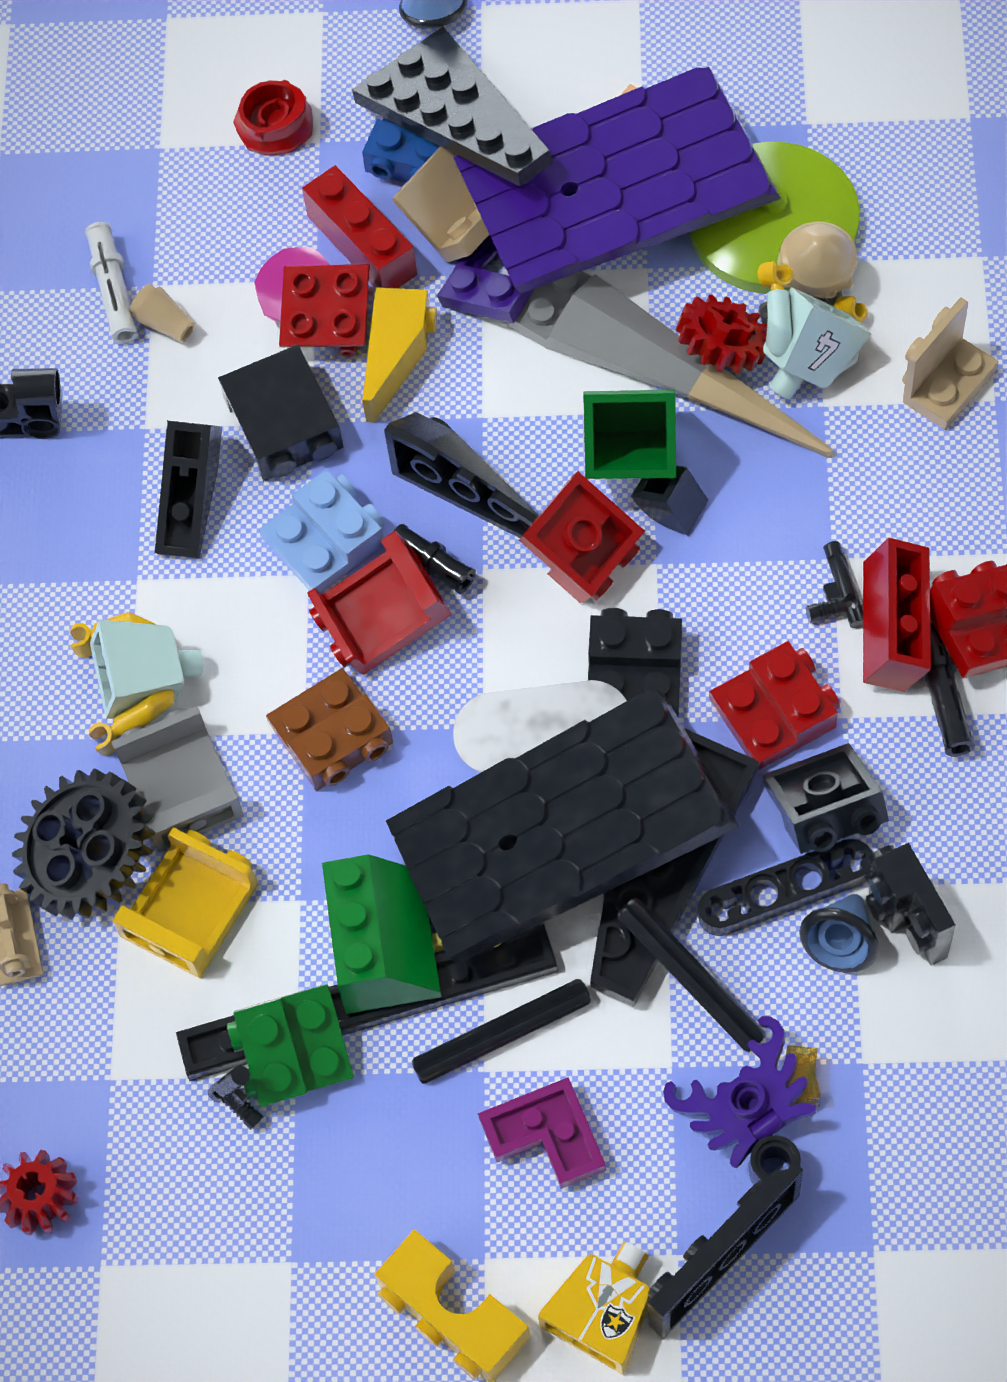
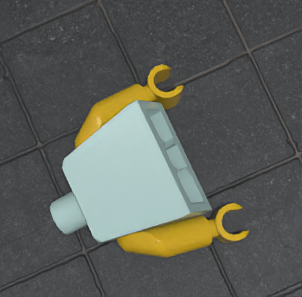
[70,612,204,756]

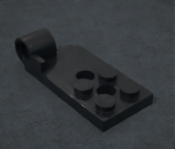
[647,1135,803,1339]

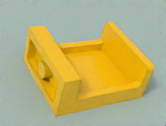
[112,828,258,979]

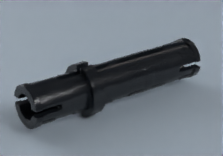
[921,622,975,757]

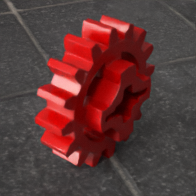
[675,294,767,374]

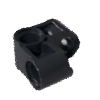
[0,368,63,439]

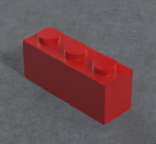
[302,165,418,289]
[863,537,931,692]

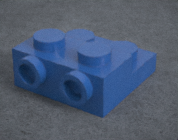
[362,118,440,183]

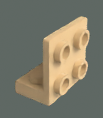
[393,146,489,262]
[902,297,999,430]

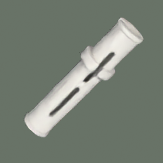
[85,222,138,344]

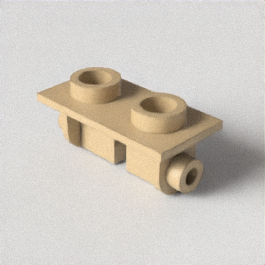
[0,883,44,987]

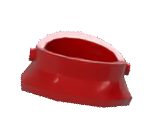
[233,80,313,155]

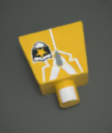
[538,1242,651,1375]

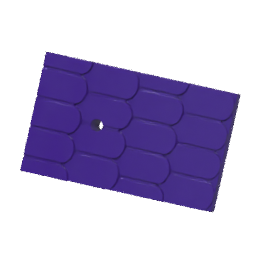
[453,66,782,293]

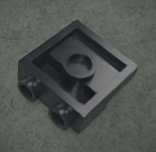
[588,608,682,717]
[762,743,889,854]
[865,842,956,966]

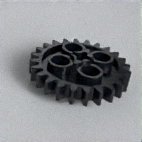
[12,768,155,920]

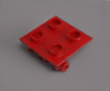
[279,264,370,357]

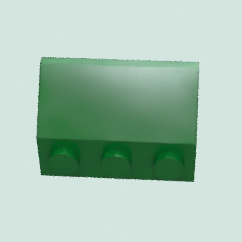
[322,854,441,1014]

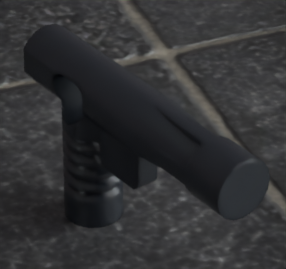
[805,541,863,628]
[208,1066,264,1130]

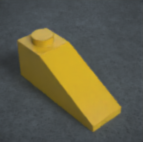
[362,288,437,423]

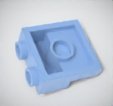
[259,469,384,593]

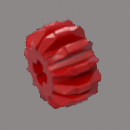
[0,1149,78,1236]

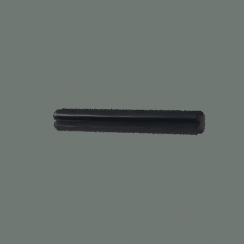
[617,898,766,1052]
[412,979,591,1084]

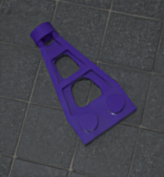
[437,235,535,324]

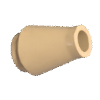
[130,284,196,343]

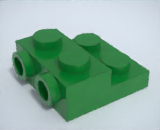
[227,983,354,1107]

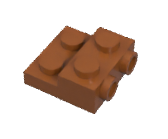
[266,667,393,791]

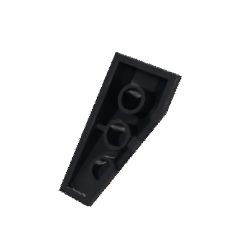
[384,412,539,538]

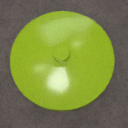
[689,141,860,294]

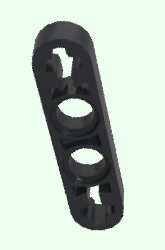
[698,839,872,936]

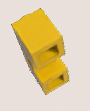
[374,1229,531,1382]

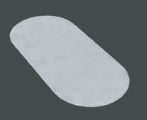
[453,680,626,772]

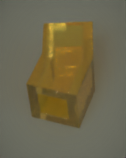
[786,1045,821,1107]

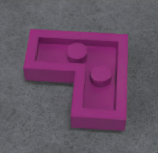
[477,1077,606,1189]

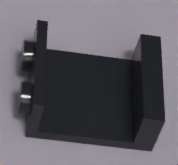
[218,344,344,482]

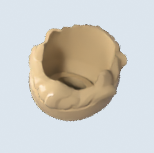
[777,222,858,299]

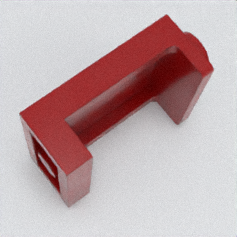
[307,530,453,675]

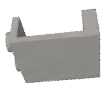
[111,706,244,853]

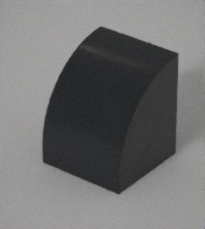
[631,465,708,535]

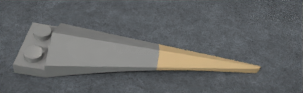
[510,271,833,457]

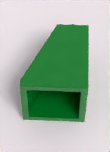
[583,390,676,479]

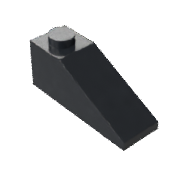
[154,420,222,558]

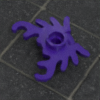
[663,1016,816,1168]

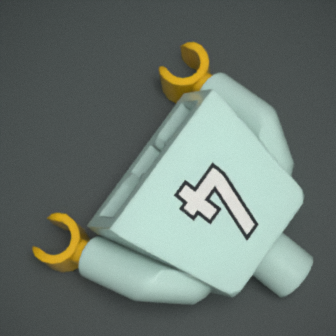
[758,261,872,400]

